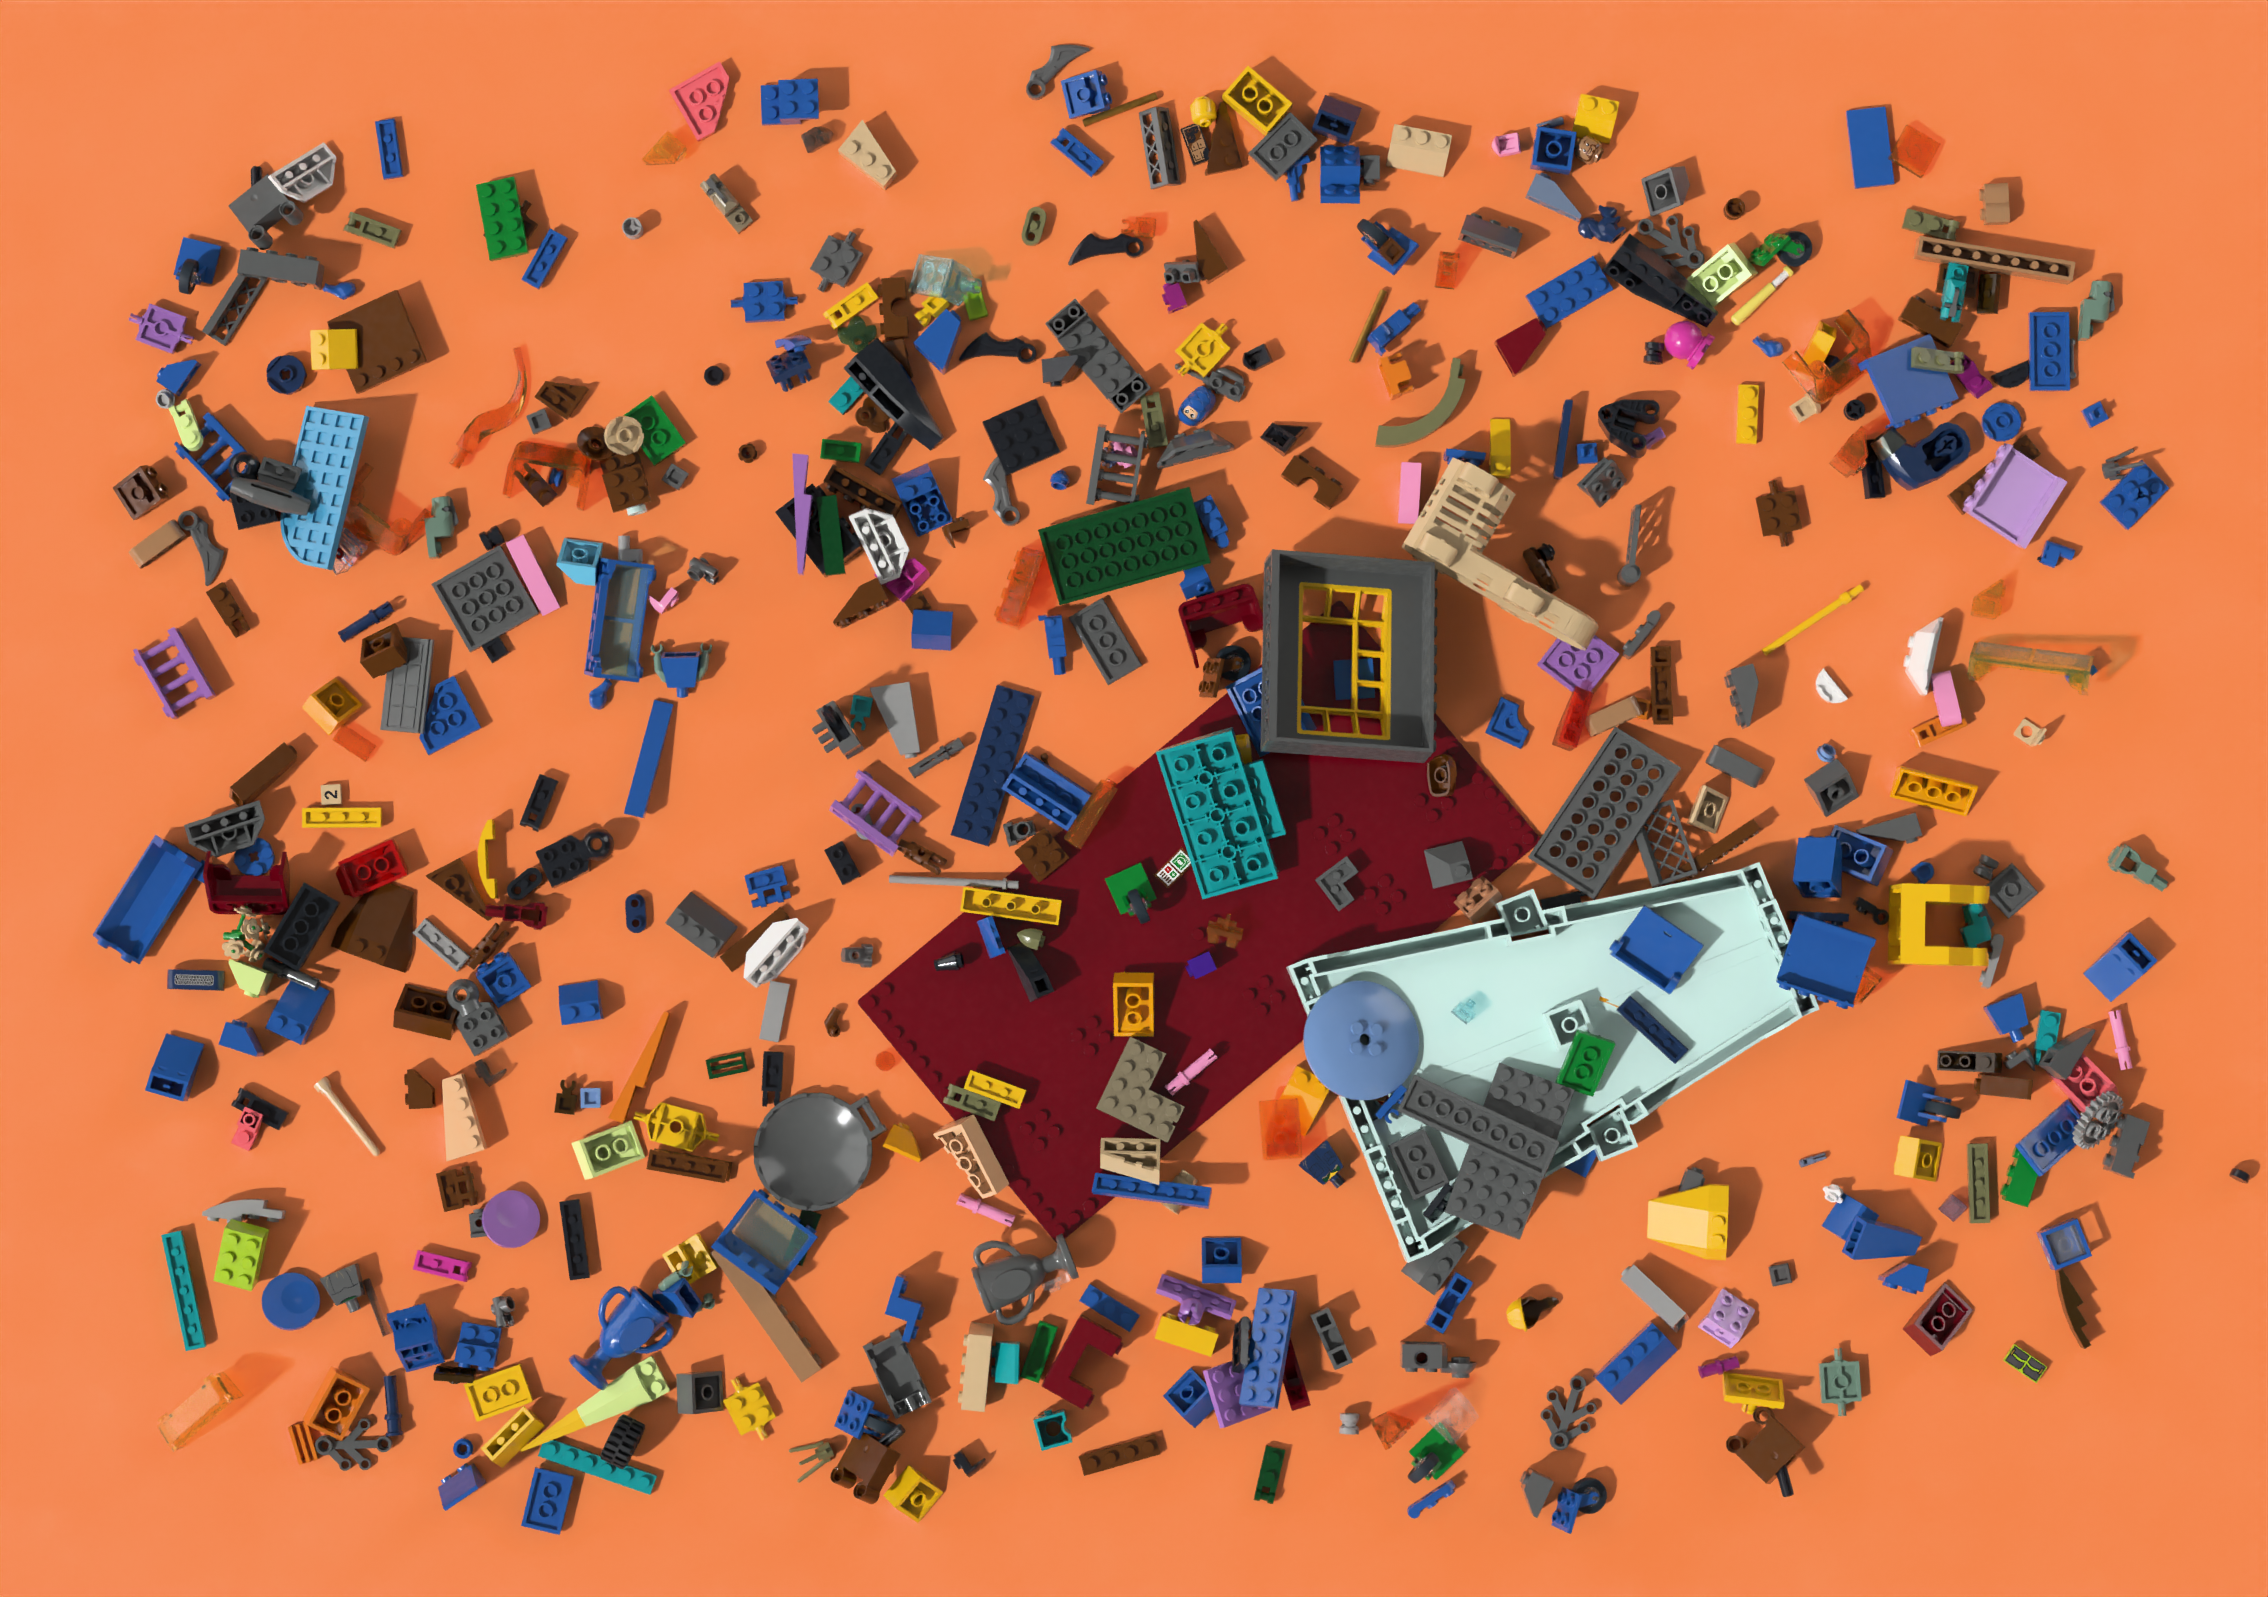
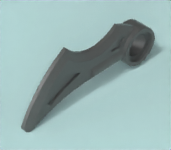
[1026,45,1090,100]
[983,457,1020,526]
[178,511,224,586]

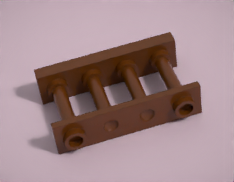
[646,1148,732,1183]

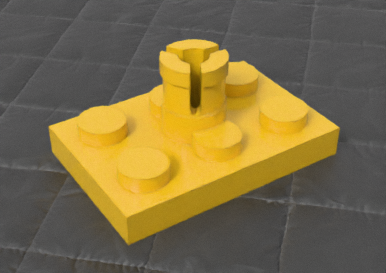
[1722,1372,1785,1415]

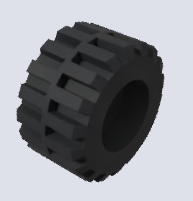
[601,1414,645,1469]

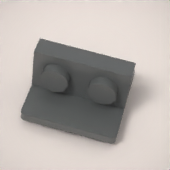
[1577,457,1627,508]

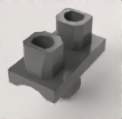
[1164,260,1202,283]

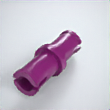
[1698,1356,1740,1379]

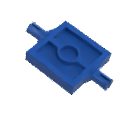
[731,281,798,323]

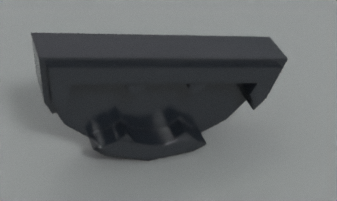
[1991,361,2029,389]

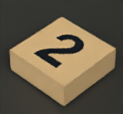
[321,784,342,805]

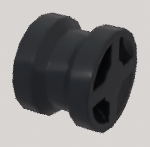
[1843,400,1865,421]

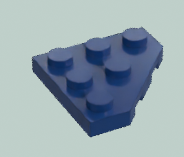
[419,676,481,756]

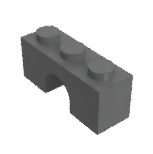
[1310,1306,1353,1370]

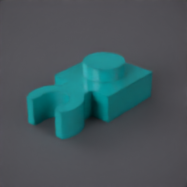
[850,695,873,731]

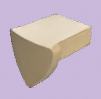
[1789,392,1821,423]

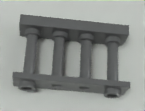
[1086,424,1149,505]

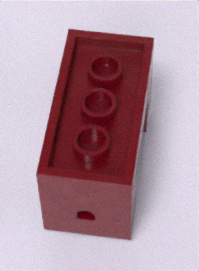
[1042,1314,1123,1409]

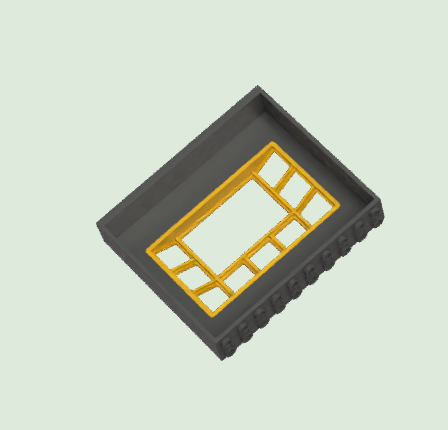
[1261,549,1438,763]

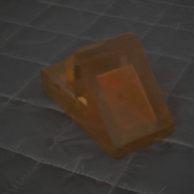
[1435,251,1460,290]

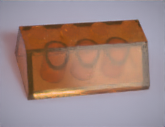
[994,547,1045,630]

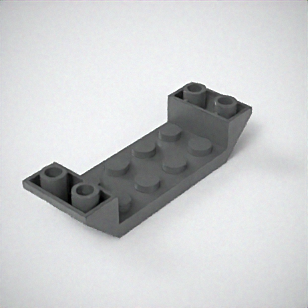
[1045,299,1151,413]

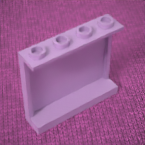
[1963,443,2067,549]

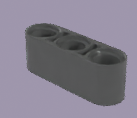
[1705,745,1765,788]

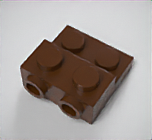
[113,465,169,520]

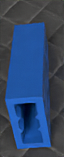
[1842,1216,1922,1260]

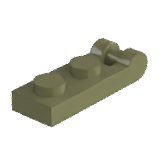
[1901,208,1960,242]
[343,212,401,249]
[1911,347,1964,374]
[1140,391,1168,449]
[943,1084,1001,1121]

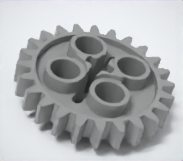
[2072,1091,2124,1150]

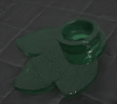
[837,316,877,353]

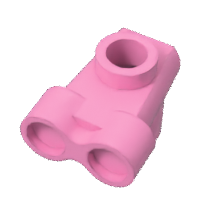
[1110,441,1138,468]

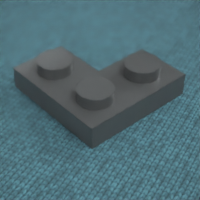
[1315,856,1358,911]

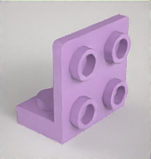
[1698,1289,1755,1348]

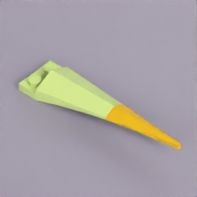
[520,1356,671,1452]

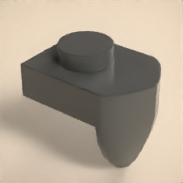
[2003,1047,2036,1071]

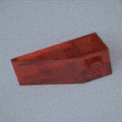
[1552,686,1594,751]

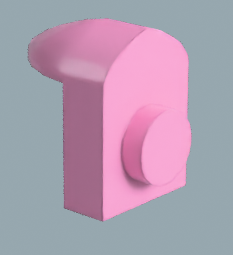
[1491,133,1521,157]
[647,587,679,614]

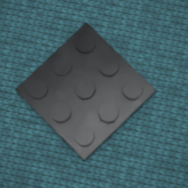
[982,399,1060,476]

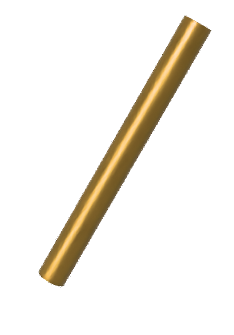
[1082,92,1158,127]
[1349,289,1387,364]

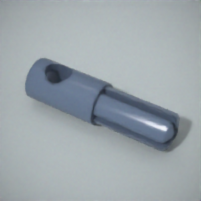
[1536,117,1564,128]
[1799,1153,1827,1168]

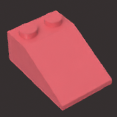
[2046,1053,2119,1112]

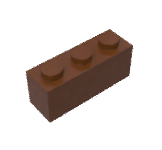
[1897,296,1963,348]

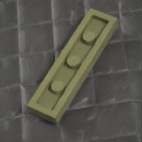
[1966,1143,1990,1223]

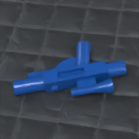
[1286,155,1310,202]

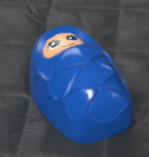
[1178,386,1216,426]

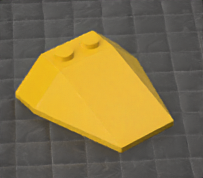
[1647,1184,1729,1260]

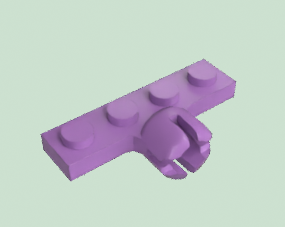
[1156,1274,1236,1325]

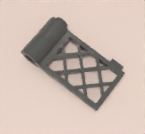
[1617,504,1641,587]

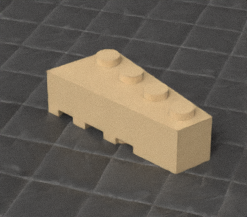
[958,1322,994,1412]

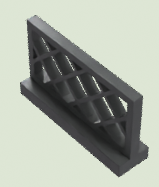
[1630,799,1698,888]

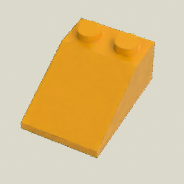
[1113,973,1154,1036]
[1270,1066,1329,1136]

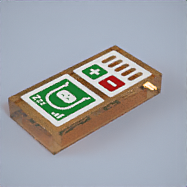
[1154,847,1191,889]

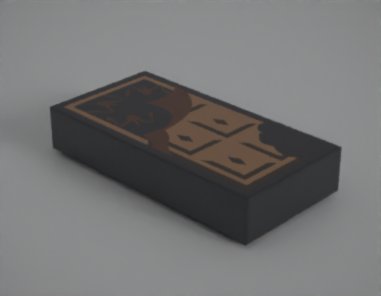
[1180,124,1209,167]

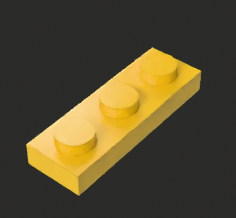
[1736,384,1759,445]
[964,1070,1026,1109]

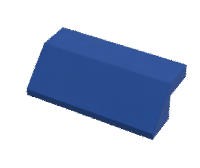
[1001,751,1092,831]

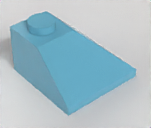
[557,538,603,586]

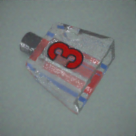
[333,528,368,575]

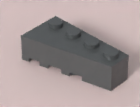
[237,247,325,290]

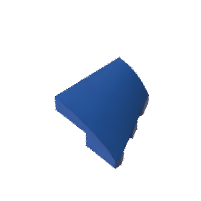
[977,916,1006,958]

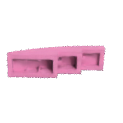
[506,534,560,616]

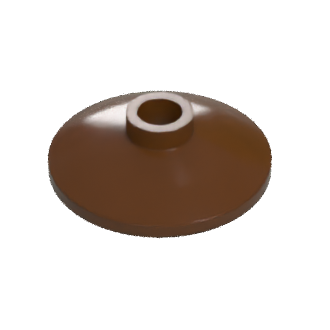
[577,426,614,461]

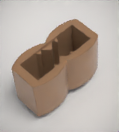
[1979,183,2010,225]

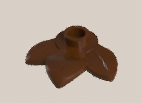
[855,396,890,433]

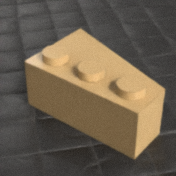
[838,120,897,190]

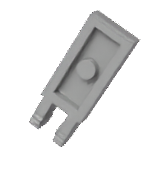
[1979,934,2004,989]

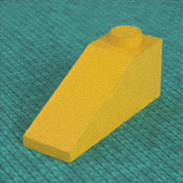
[1489,419,1511,478]

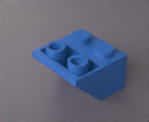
[1878,1262,1929,1294]

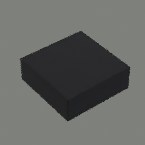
[482,637,509,663]

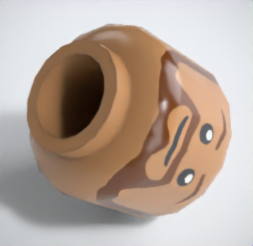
[1574,135,1604,165]

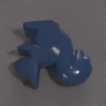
[1578,205,1626,244]

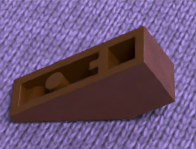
[1193,220,1228,284]

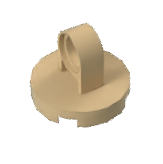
[604,416,644,455]

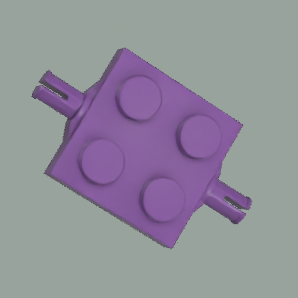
[129,304,194,355]

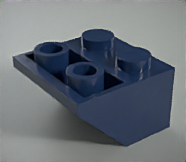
[1311,95,1362,145]

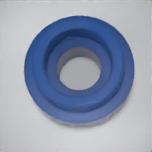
[453,1439,473,1459]

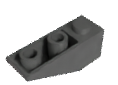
[2039,1027,2096,1080]

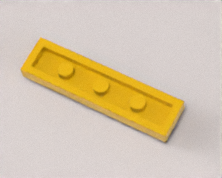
[302,808,382,828]

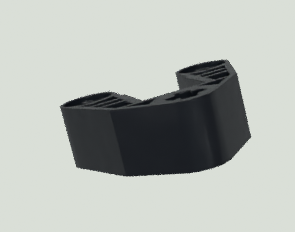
[1598,399,1660,458]

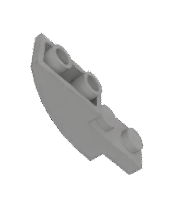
[202,1199,286,1223]

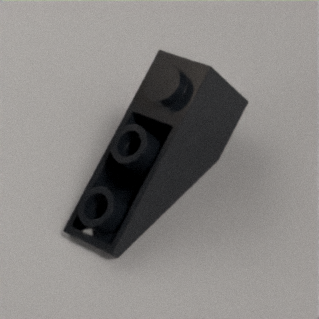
[1007,942,1054,1003]

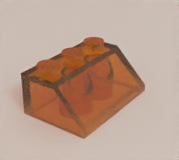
[1828,426,1868,478]

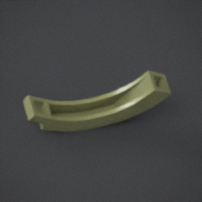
[1375,358,1466,448]

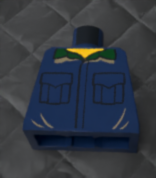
[1298,1140,1345,1188]

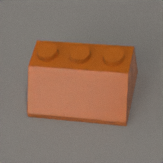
[303,1366,370,1441]

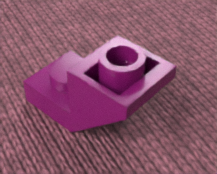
[1950,354,1993,399]

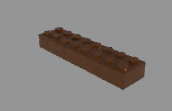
[1947,435,2041,515]
[1670,819,1760,883]

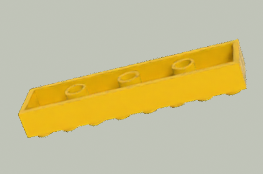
[960,887,1062,925]

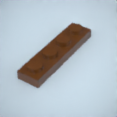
[1079,1434,1160,1476]

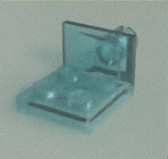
[908,254,982,306]

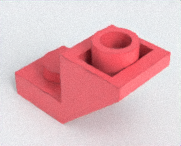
[231,1107,263,1151]

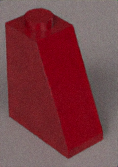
[1494,318,1547,377]

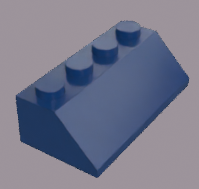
[1593,1322,1677,1405]

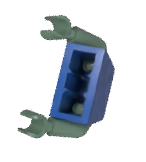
[651,643,712,698]
[652,1261,715,1318]

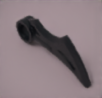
[1068,233,1144,266]
[959,332,1037,364]

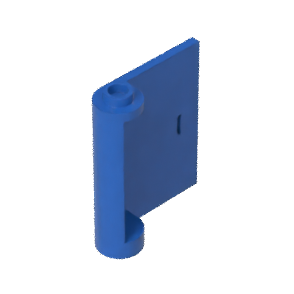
[1609,905,1704,995]

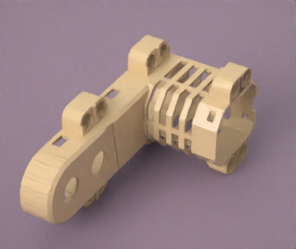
[1402,458,1599,651]

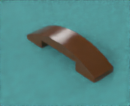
[1650,646,1673,725]

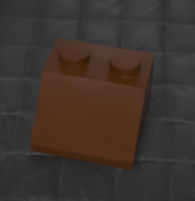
[360,623,407,679]

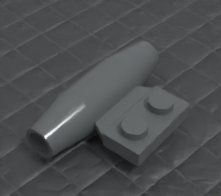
[230,457,311,516]

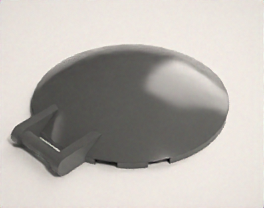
[754,1093,888,1211]

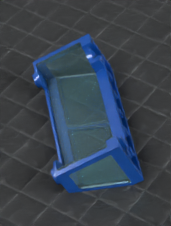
[584,557,656,683]

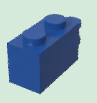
[1194,495,1229,549]

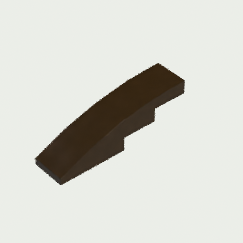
[2055,1268,2091,1349]

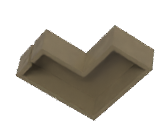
[1096,1037,1185,1143]

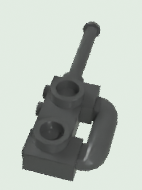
[1175,363,1246,403]

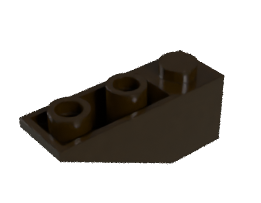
[1937,1051,2002,1073]

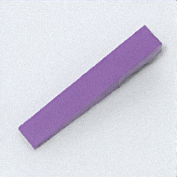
[792,453,813,576]

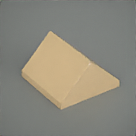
[1687,785,1729,834]

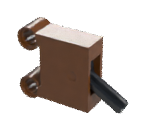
[1726,1407,1805,1497]
[830,1424,905,1505]

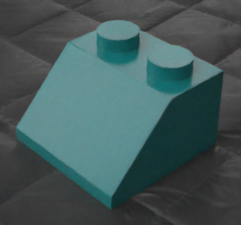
[991,1341,1020,1384]

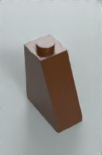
[1974,1074,2033,1100]

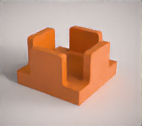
[1378,352,1414,400]

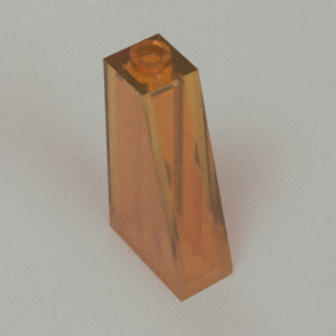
[1063,778,1118,850]

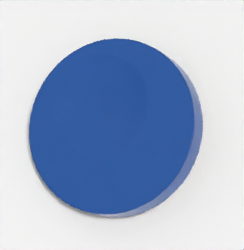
[262,1273,320,1331]

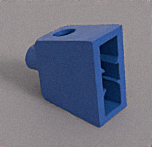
[1983,993,2028,1043]

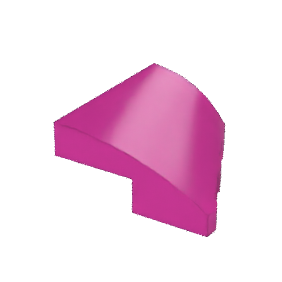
[875,558,931,603]

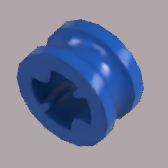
[549,468,564,487]

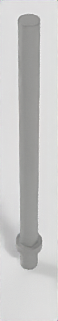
[889,875,1019,890]

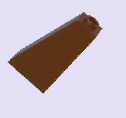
[229,742,297,807]

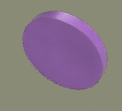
[482,1190,540,1248]

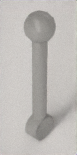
[2070,338,2076,379]

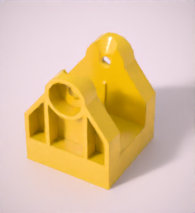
[1888,883,1990,966]

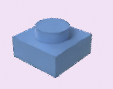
[580,1088,601,1108]

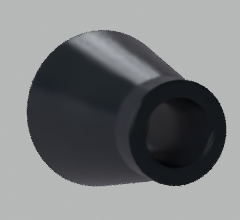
[934,951,964,971]

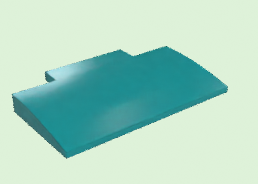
[1156,727,1286,899]

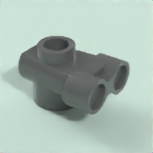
[687,557,719,585]
[1003,820,1037,847]
[841,944,873,968]
[491,1296,515,1328]

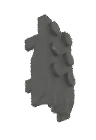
[863,1329,932,1419]

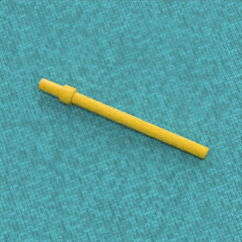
[1762,584,1864,656]

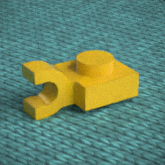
[914,291,950,327]

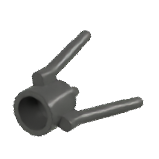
[2102,449,2145,481]

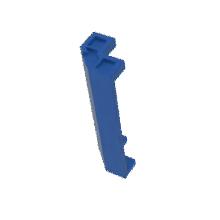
[93,834,202,964]

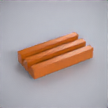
[288,1422,319,1465]

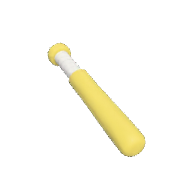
[1731,266,1794,325]

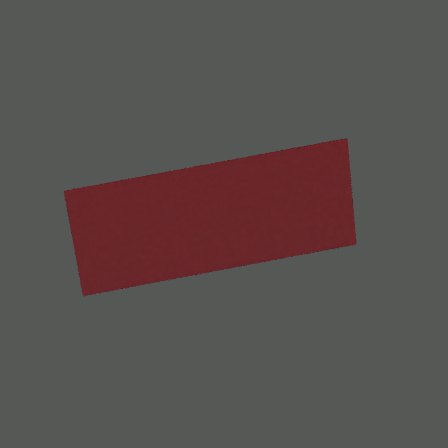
[858,601,1540,1243]

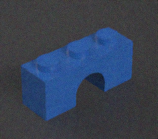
[1425,1271,1473,1334]

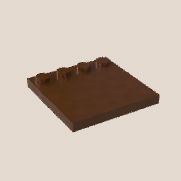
[327,290,427,394]

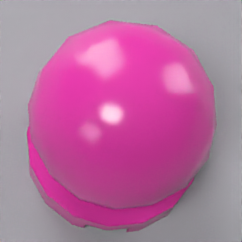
[1664,321,1715,370]

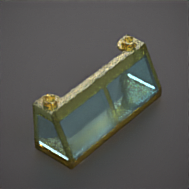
[1967,641,2094,696]

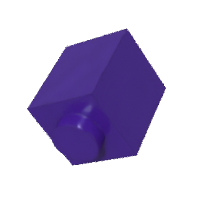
[1185,951,1217,979]

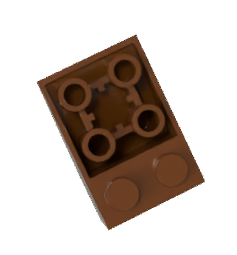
[833,578,889,629]

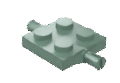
[1818,1348,1862,1416]

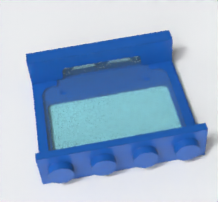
[711,1189,818,1295]

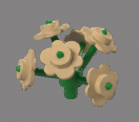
[222,906,271,962]

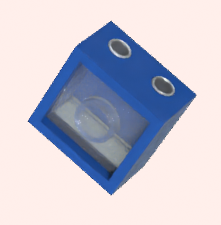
[2036,1218,2092,1270]

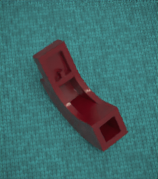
[1283,1338,1311,1411]

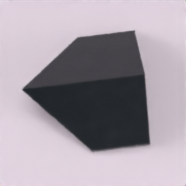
[1260,422,1308,457]

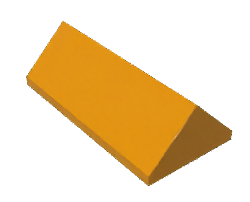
[1890,766,1978,816]

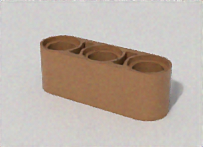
[128,519,186,569]
[1583,696,1643,737]

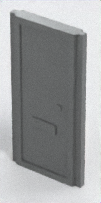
[380,637,435,734]

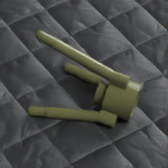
[789,1441,835,1483]

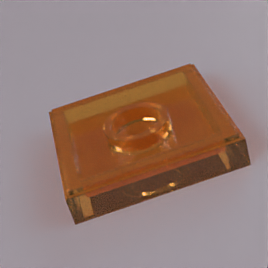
[1888,124,1940,178]

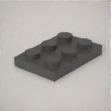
[1248,112,1318,182]
[1388,1129,1450,1200]

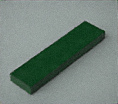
[816,495,846,576]

